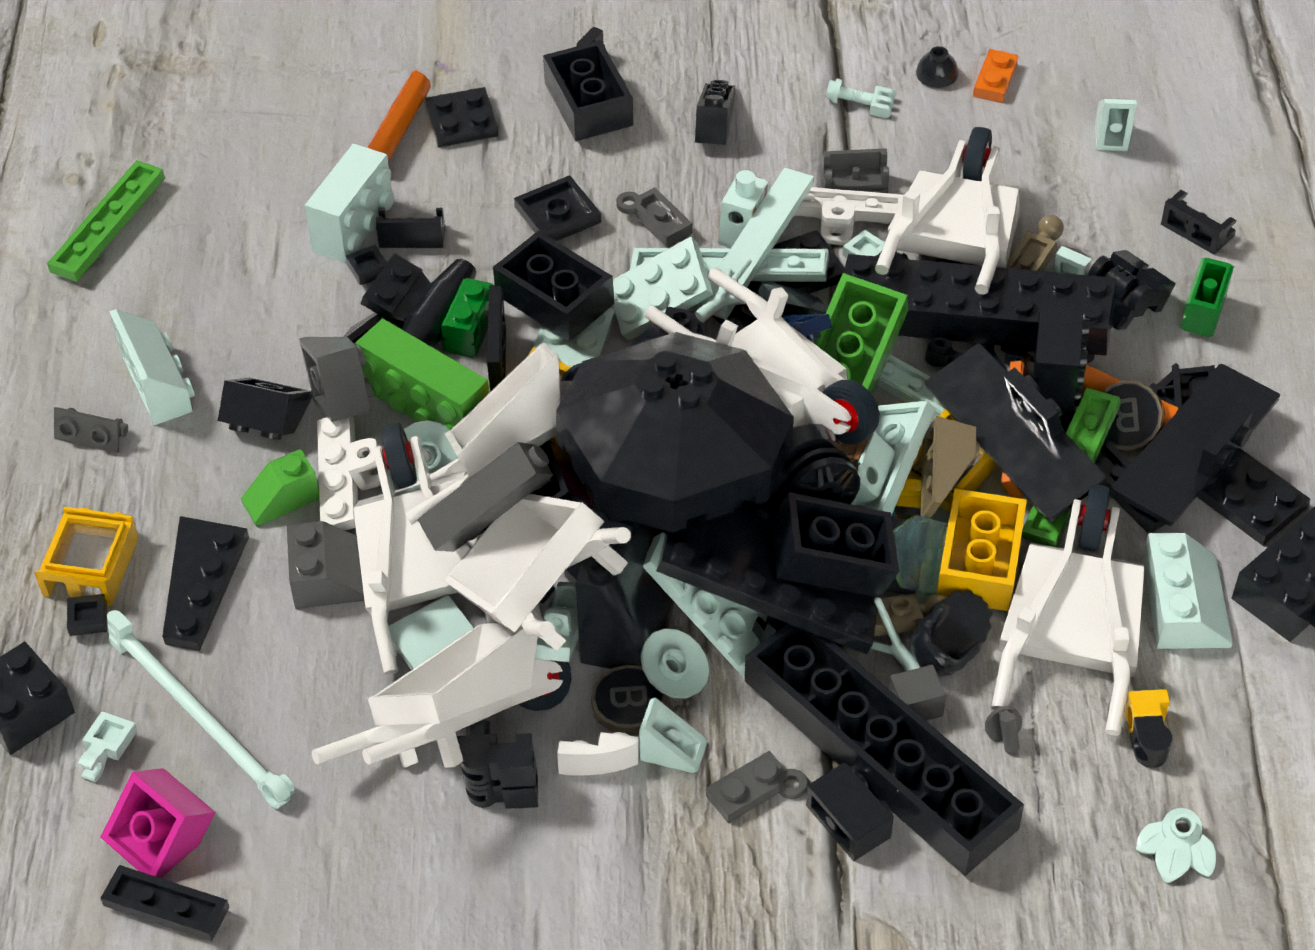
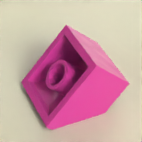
[100,768,216,878]

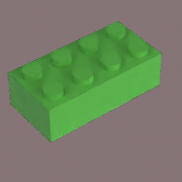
[813,273,908,395]
[355,318,489,430]

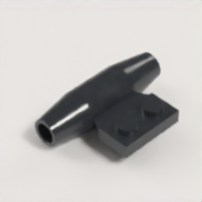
[360,253,477,347]

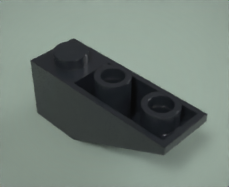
[695,80,736,145]

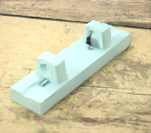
[535,582,579,662]

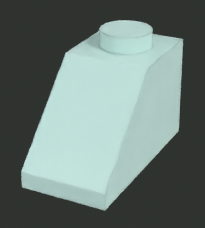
[1095,99,1137,151]

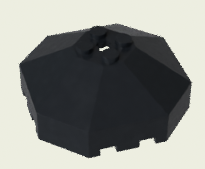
[556,332,794,532]

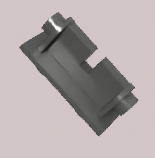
[54,407,128,453]

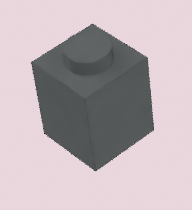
[888,665,946,720]

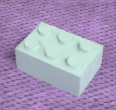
[304,143,394,263]

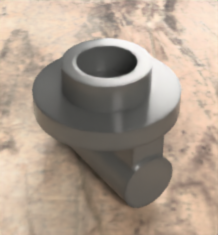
[984,706,1022,753]

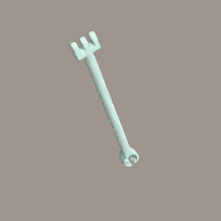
[107,610,295,809]

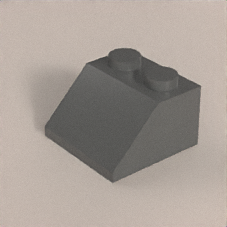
[299,337,373,422]
[287,521,365,609]

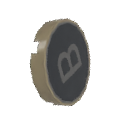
[1103,380,1165,450]
[591,665,667,735]

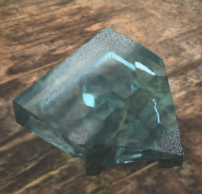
[893,515,948,596]

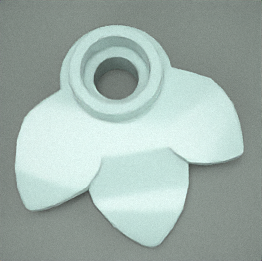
[1136,808,1216,884]

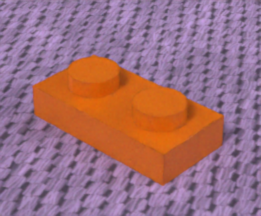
[973,49,1019,103]

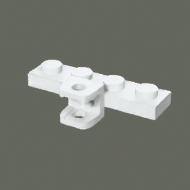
[794,187,903,245]
[317,416,390,531]

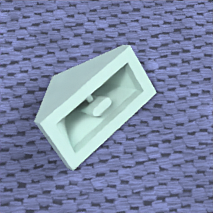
[639,697,708,773]

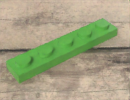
[47,160,165,282]
[1022,388,1121,547]

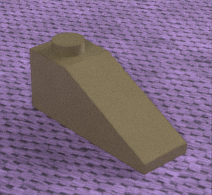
[920,416,980,523]

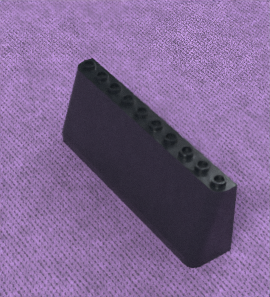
[575,307,704,669]

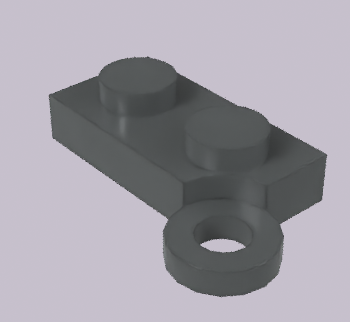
[616,187,693,246]
[706,750,807,823]

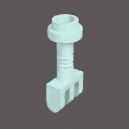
[825,78,896,118]

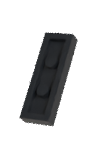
[100,865,230,942]

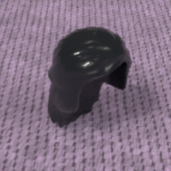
[910,589,993,676]

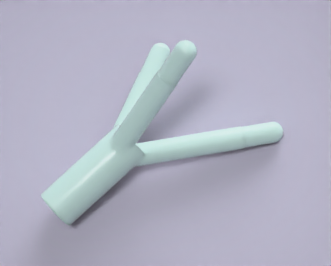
[695,258,752,323]
[871,597,920,671]

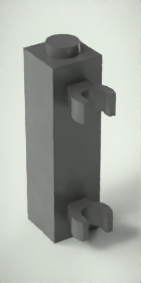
[417,442,554,552]

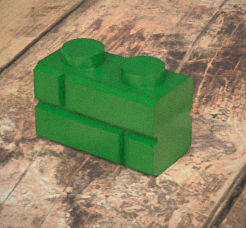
[1180,257,1234,337]
[441,278,495,358]

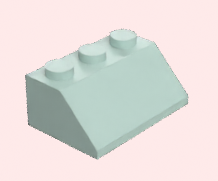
[109,309,195,425]
[1142,533,1233,649]

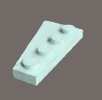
[643,532,767,678]

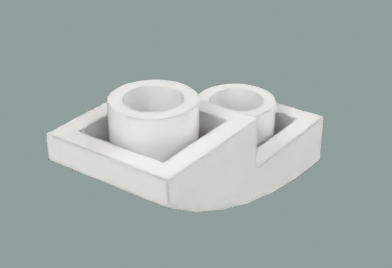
[557,732,640,775]

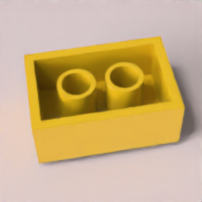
[937,488,1027,612]

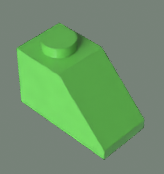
[241,449,319,527]

